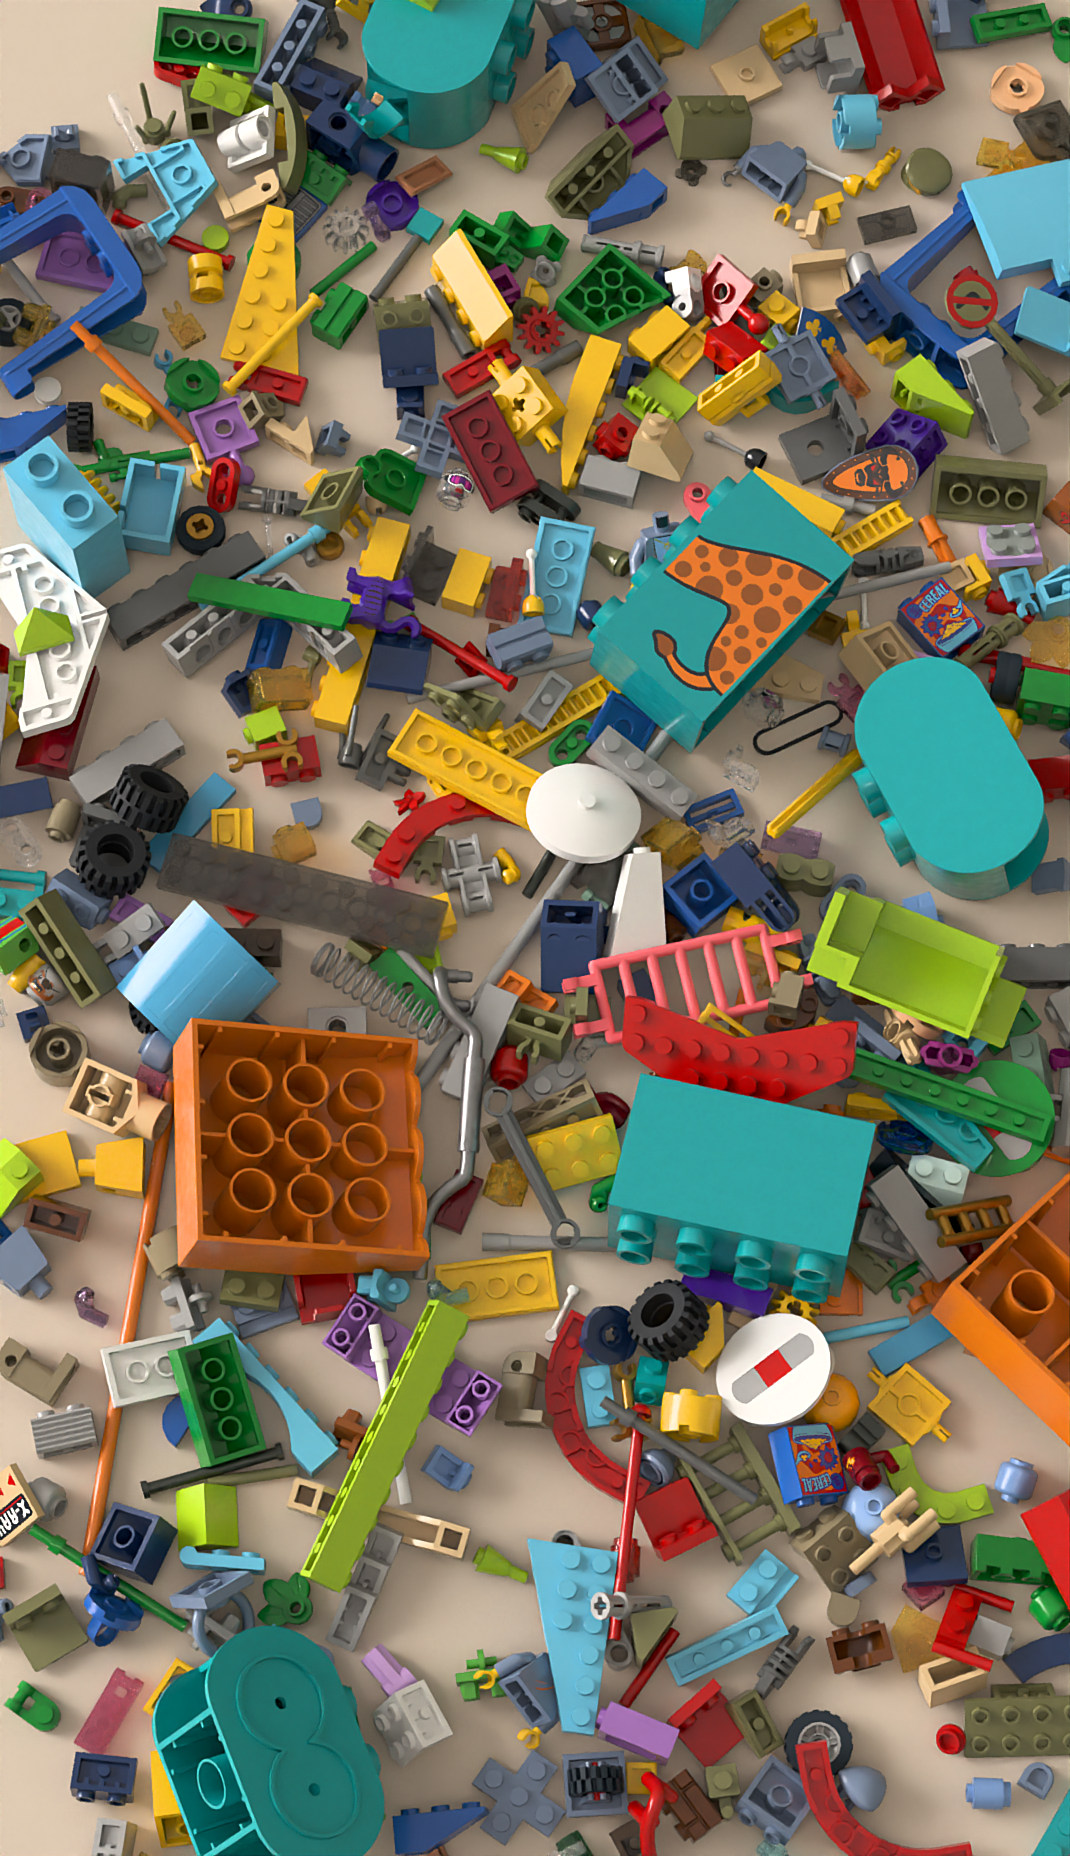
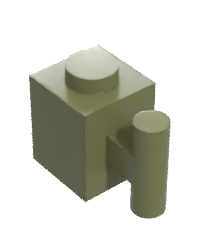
[703,1763,741,1822]

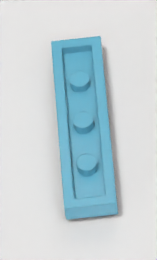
[665,1604,789,1687]

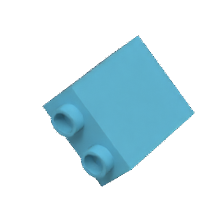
[3,435,130,599]

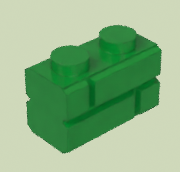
[310,282,369,350]

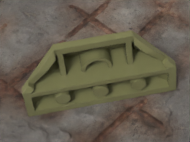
[545,124,634,221]

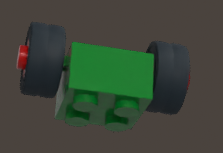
[988,651,1070,731]

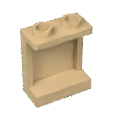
[789,248,850,323]

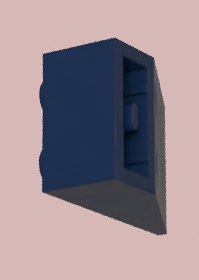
[540,899,608,995]

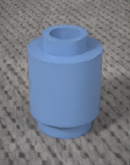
[966,1777,1011,1810]

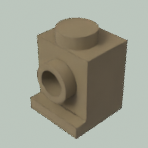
[748,267,783,313]
[237,391,285,430]
[768,971,805,1020]

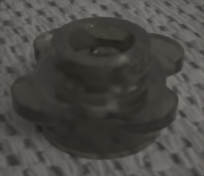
[675,160,707,186]

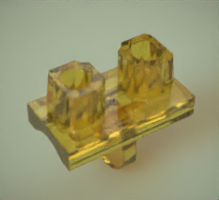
[11,302,57,351]

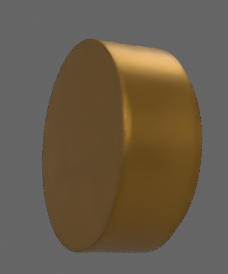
[316,531,344,561]

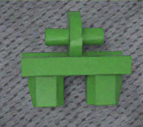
[455,1649,507,1702]

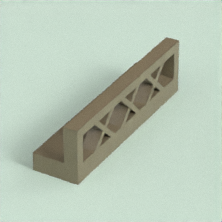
[481,1078,604,1168]

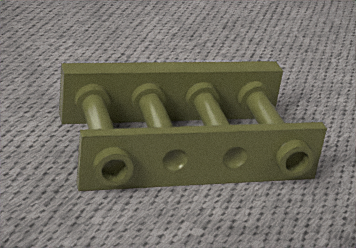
[675,1422,802,1566]

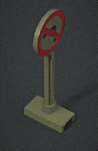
[944,274,1070,416]

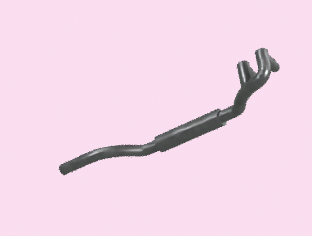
[412,966,485,1280]

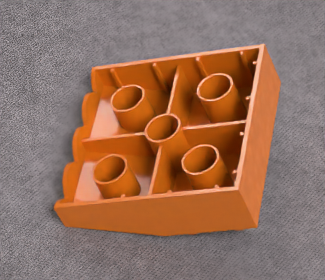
[930,1172,1070,1447]

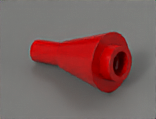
[984,587,1035,625]

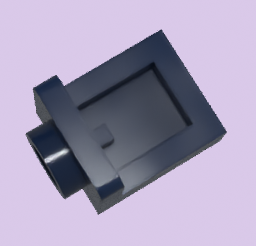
[221,668,264,719]

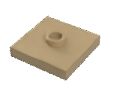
[710,44,783,106]

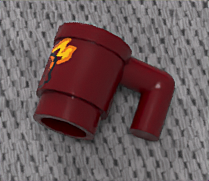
[842,1447,900,1491]

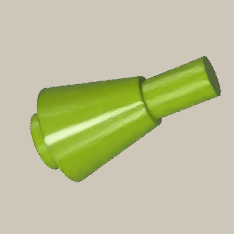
[479,143,529,174]
[472,1544,529,1584]

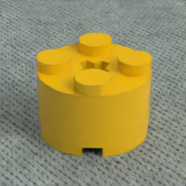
[660,1389,722,1443]

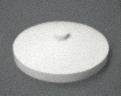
[526,763,641,864]

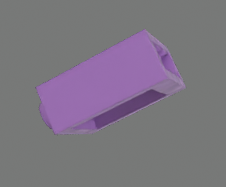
[595,1701,680,1766]

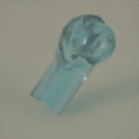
[427,1279,470,1306]

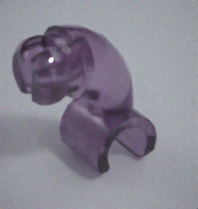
[361,201,392,243]

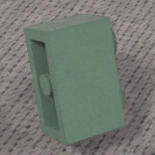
[1009,1032,1055,1094]

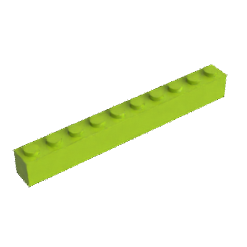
[300,1300,470,1593]

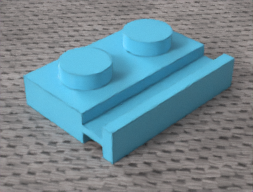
[726,1548,799,1616]

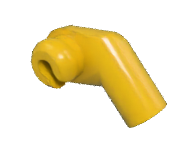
[493,847,521,885]

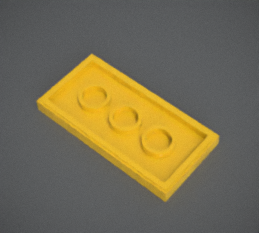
[434,1250,560,1322]

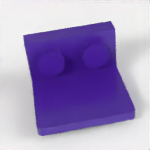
[865,408,948,479]

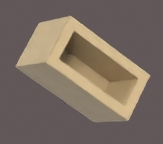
[918,1646,988,1708]

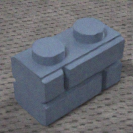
[486,616,553,673]

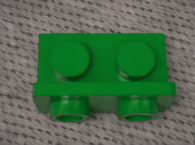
[301,149,353,206]

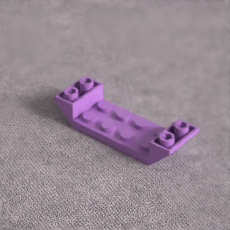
[322,1293,503,1437]

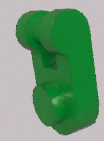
[4,1680,61,1732]

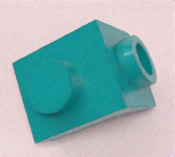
[634,1355,669,1406]

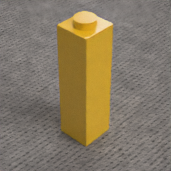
[753,467,846,539]

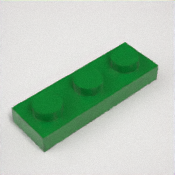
[969,3,1053,44]

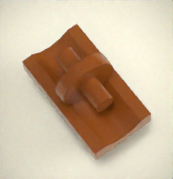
[333,1409,368,1461]

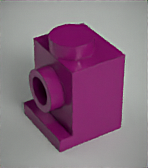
[487,263,521,310]

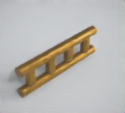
[925,1195,1015,1248]

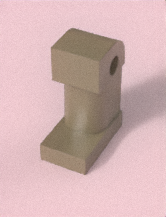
[0,1337,80,1408]
[495,1351,555,1429]

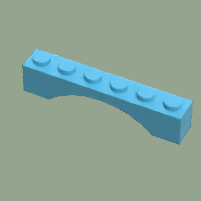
[192,1318,339,1478]

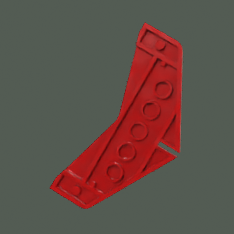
[622,995,859,1104]

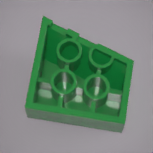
[553,243,672,335]

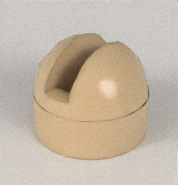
[365,496,388,515]

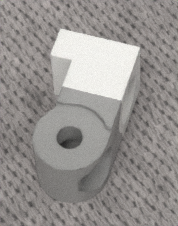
[665,266,704,321]

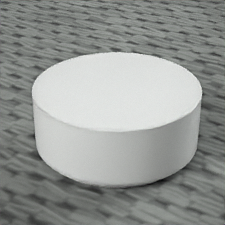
[34,377,62,406]

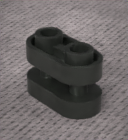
[516,479,581,526]

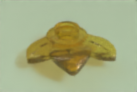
[1022,616,1070,668]

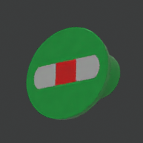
[949,1060,1055,1177]

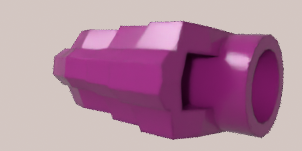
[920,1040,979,1075]

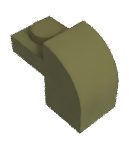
[180,78,215,137]
[564,987,611,1027]

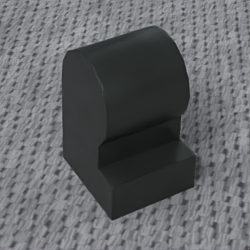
[837,1412,886,1454]

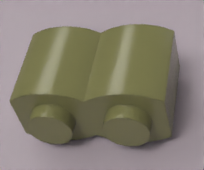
[776,853,835,897]

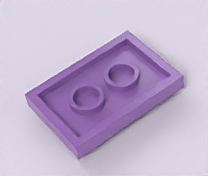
[35,231,129,293]

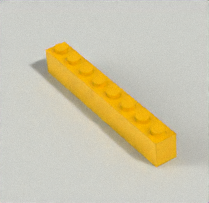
[311,516,411,736]

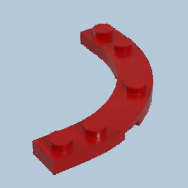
[373,793,525,880]
[545,1309,651,1510]
[795,1739,973,1856]

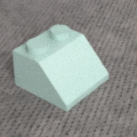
[907,1152,969,1206]

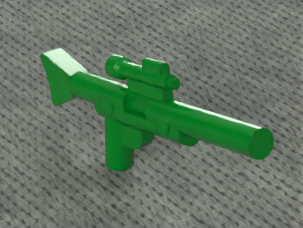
[74,439,190,483]

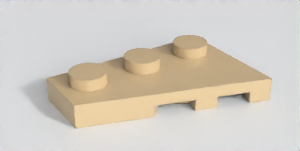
[510,61,576,154]
[749,654,825,704]

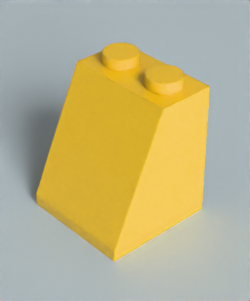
[150,1750,192,1848]

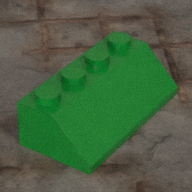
[153,6,269,74]
[167,1332,267,1468]

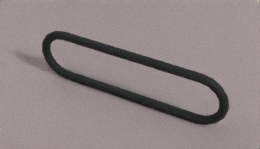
[753,700,844,755]

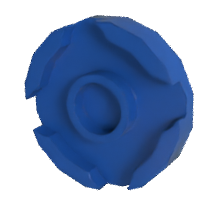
[84,1587,144,1647]

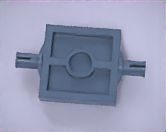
[764,323,837,410]

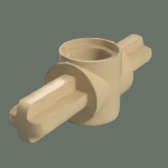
[883,1008,922,1066]

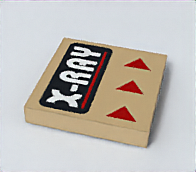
[0,1463,45,1548]

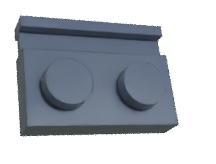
[231,1281,299,1340]

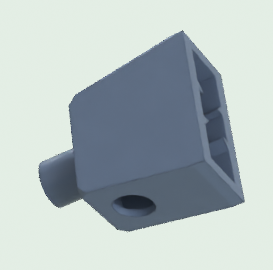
[0,1226,53,1300]

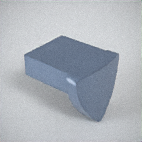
[1031,857,1070,895]

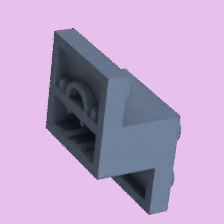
[584,36,669,124]

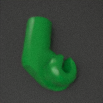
[588,1173,616,1213]

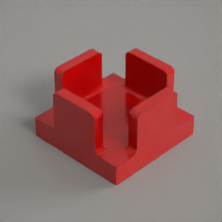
[293,1273,357,1325]

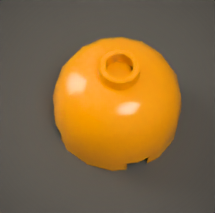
[803,1372,860,1432]

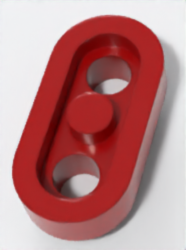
[154,61,200,87]
[207,457,241,513]

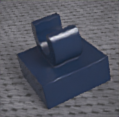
[16,1005,50,1043]

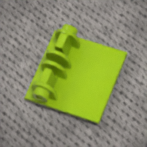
[621,367,698,424]

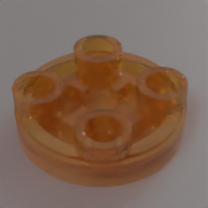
[828,349,871,400]

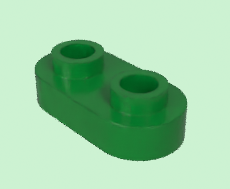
[548,719,592,767]

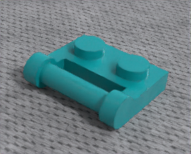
[0,869,47,921]

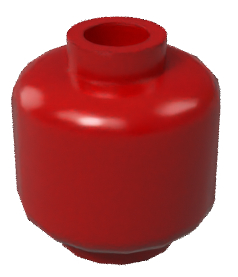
[490,1045,529,1090]

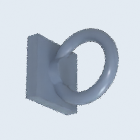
[169,1570,255,1658]

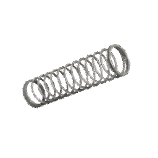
[310,942,449,1046]

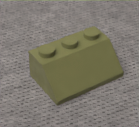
[662,95,753,160]

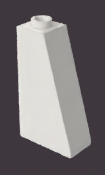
[603,847,666,958]

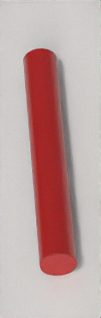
[618,1627,680,1708]

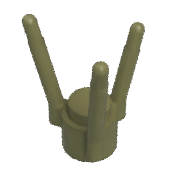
[134,83,177,145]

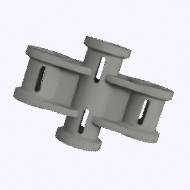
[440,833,502,917]

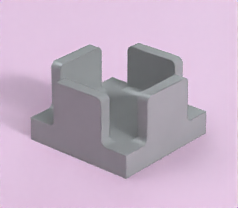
[814,21,865,95]

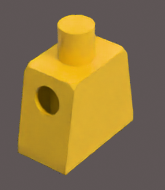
[78,1137,146,1199]

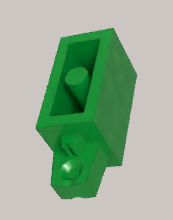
[449,209,524,273]

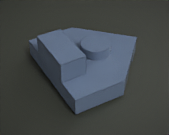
[0,134,55,187]

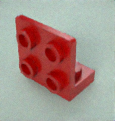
[635,1477,718,1562]
[666,1678,744,1768]

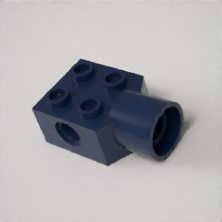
[305,98,399,183]

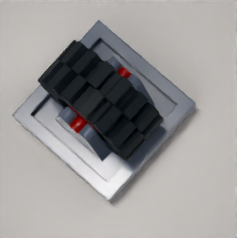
[562,1750,628,1819]

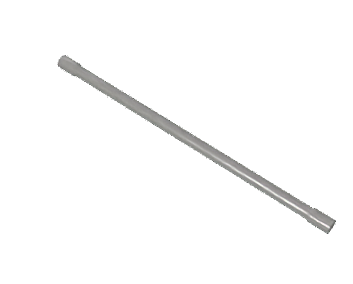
[482,1233,896,1259]

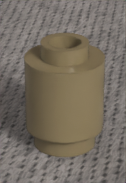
[45,798,81,843]

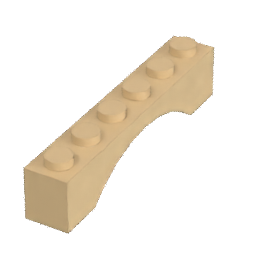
[287,1477,471,1561]

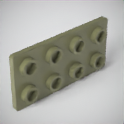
[964,1683,1070,1758]

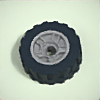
[784,1709,853,1776]

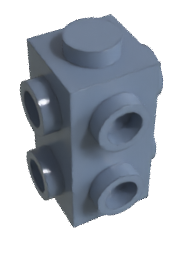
[46,868,113,930]

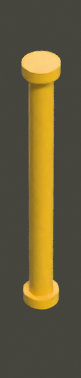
[222,292,323,396]

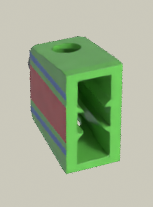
[0,916,40,976]

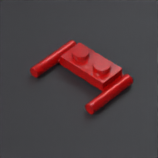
[931,1584,1015,1672]

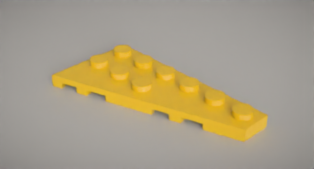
[220,204,300,376]

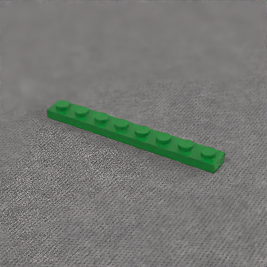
[848,1048,1052,1146]

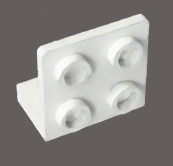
[372,1679,453,1767]

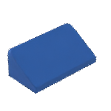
[245,619,293,677]

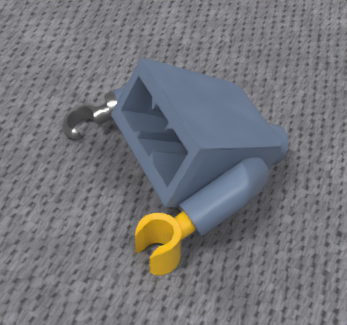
[721,141,807,226]

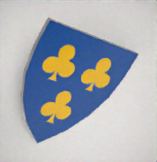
[792,307,847,363]

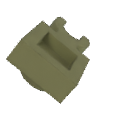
[413,835,445,885]

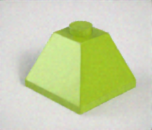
[0,1138,44,1220]

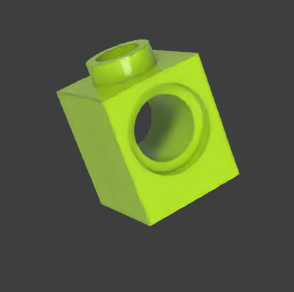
[242,706,288,751]

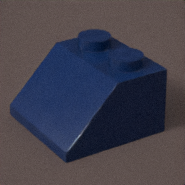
[290,57,363,112]
[366,630,433,695]
[89,1502,178,1585]

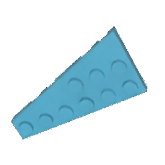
[527,1538,618,1737]

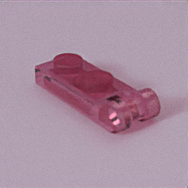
[73,1667,144,1755]

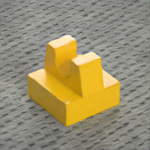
[812,191,844,227]

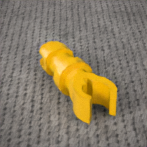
[864,146,902,191]

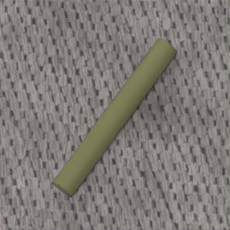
[207,1464,298,1486]

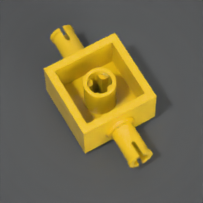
[488,358,568,454]

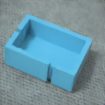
[118,457,186,556]

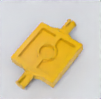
[866,1363,952,1448]

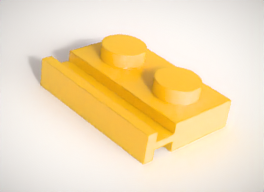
[211,807,255,868]

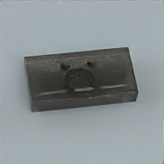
[857,205,917,245]

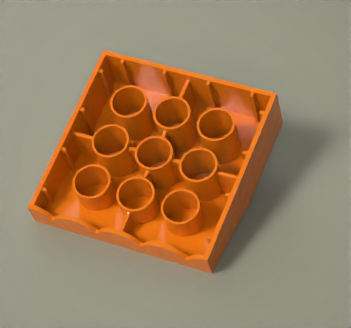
[173,1018,430,1275]

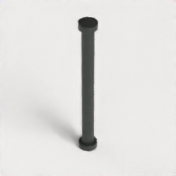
[140,1442,285,1499]

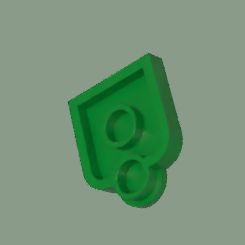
[355,448,427,516]

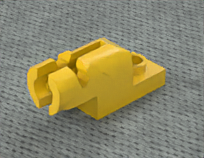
[721,906,802,974]

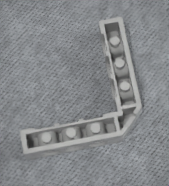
[161,573,363,678]

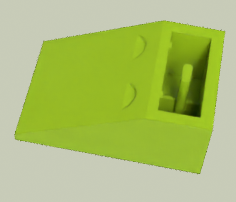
[890,354,974,439]

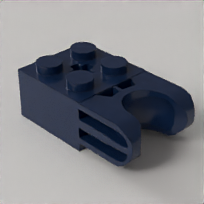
[710,837,800,932]

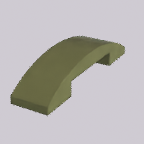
[272,82,307,195]

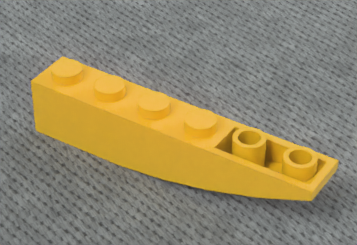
[560,334,624,496]

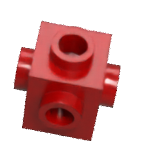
[592,412,638,461]

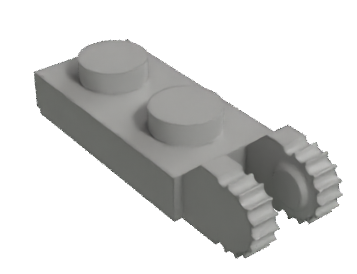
[92,903,166,966]

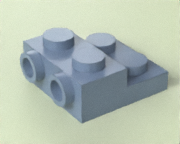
[734,1755,810,1846]

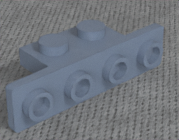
[825,995,931,1070]

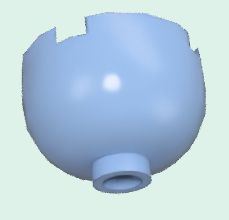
[841,1483,900,1543]

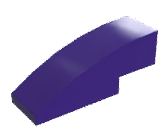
[681,1269,774,1319]

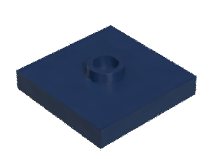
[901,1525,968,1588]

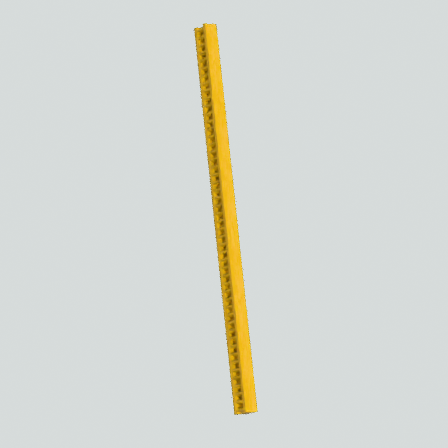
[426,499,914,798]

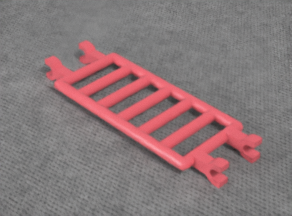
[561,924,814,1044]

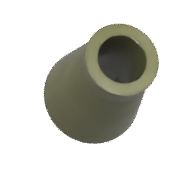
[590,541,630,577]

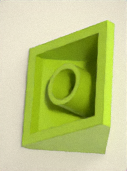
[176,1483,239,1552]

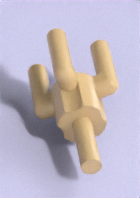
[849,1487,941,1575]

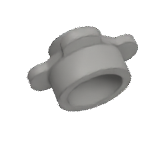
[530,255,562,287]

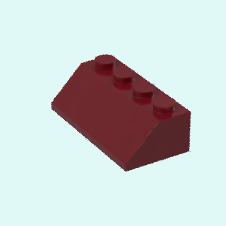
[15,665,100,781]

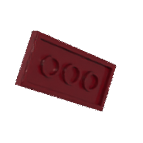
[441,389,540,514]

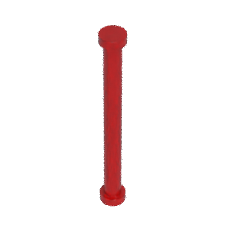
[111,208,236,272]
[404,615,518,692]

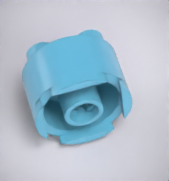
[832,94,882,150]

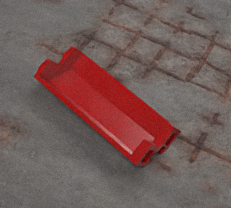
[839,0,946,112]

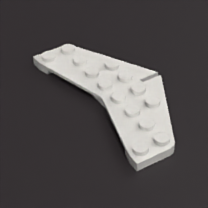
[0,544,110,738]

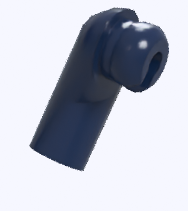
[81,1554,120,1594]

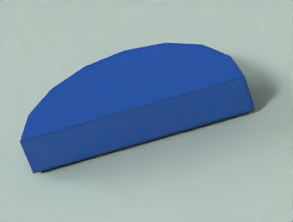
[162,1395,189,1448]

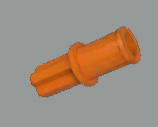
[918,514,957,563]

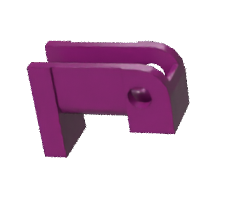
[604,91,672,159]

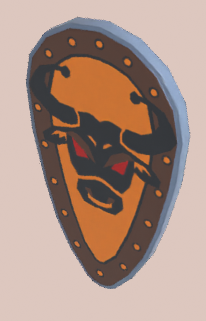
[821,445,919,501]

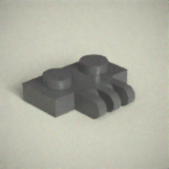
[354,727,411,791]

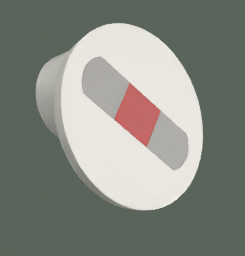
[716,1313,835,1427]

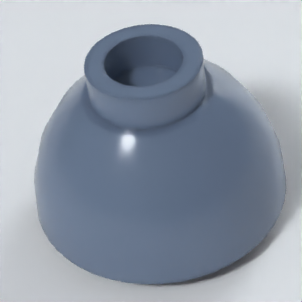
[639,1448,676,1488]

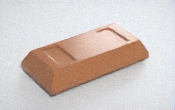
[395,155,453,197]

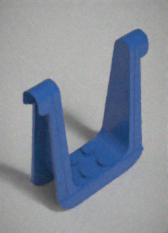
[0,186,147,400]
[879,190,1070,390]

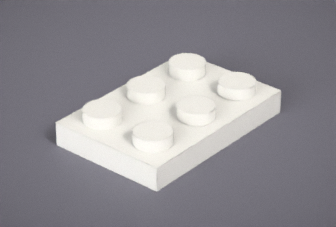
[100,1330,192,1409]

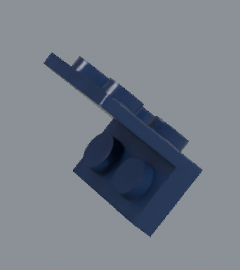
[379,326,439,388]

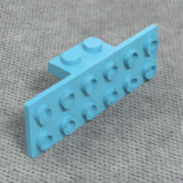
[1014,286,1070,357]

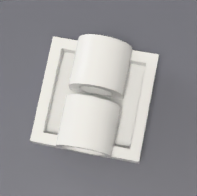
[217,105,276,173]

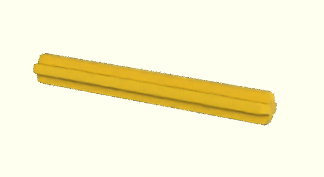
[766,748,862,839]

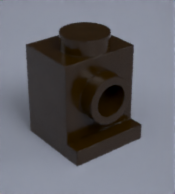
[609,1819,642,1856]

